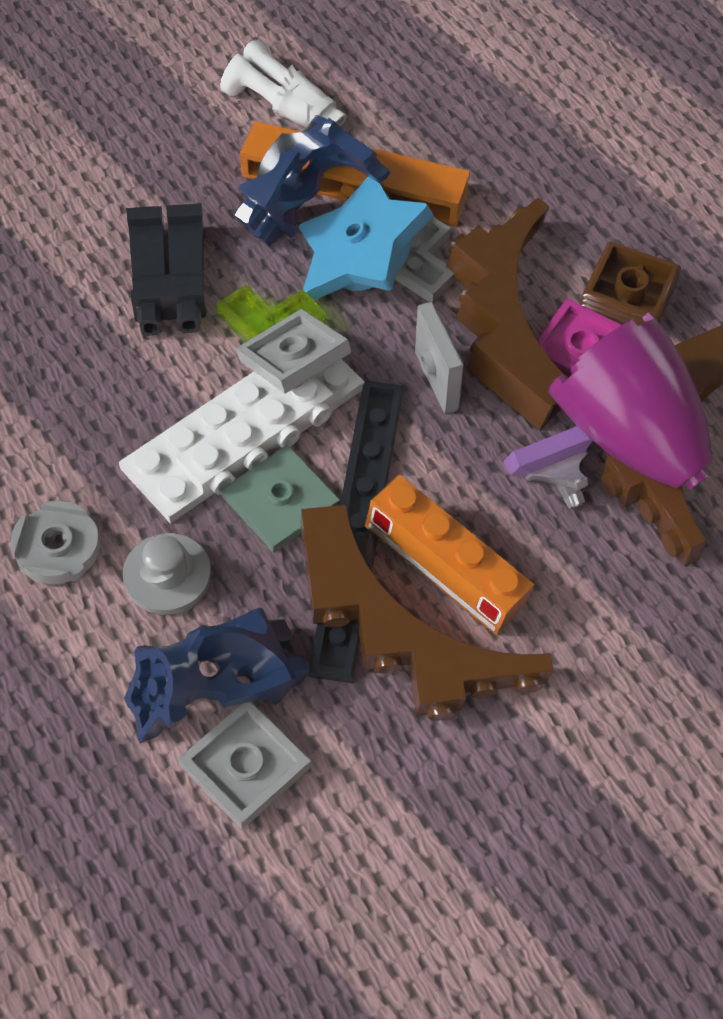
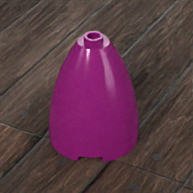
[548,312,712,490]

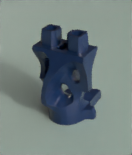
[124,608,309,743]

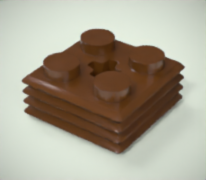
[581,241,681,326]

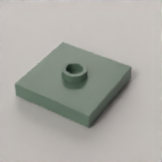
[221,445,340,553]

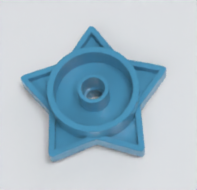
[299,177,433,301]

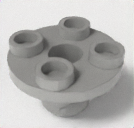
[123,533,211,615]

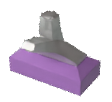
[503,426,592,509]

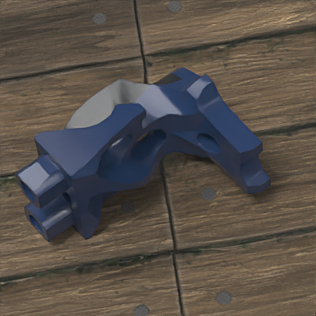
[233,115,391,246]

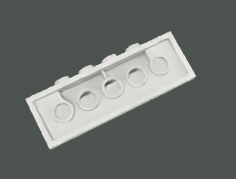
[119,359,365,524]

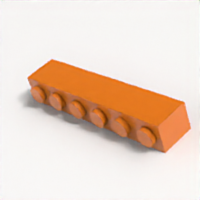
[240,121,470,227]

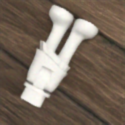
[220,40,346,127]

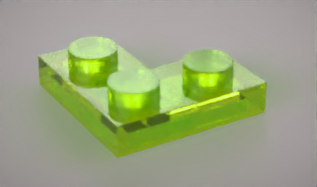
[215,284,327,343]

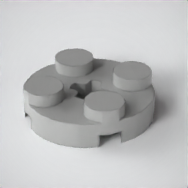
[11,501,101,584]

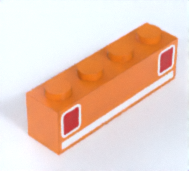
[365,474,534,635]

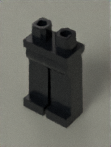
[126,203,206,336]

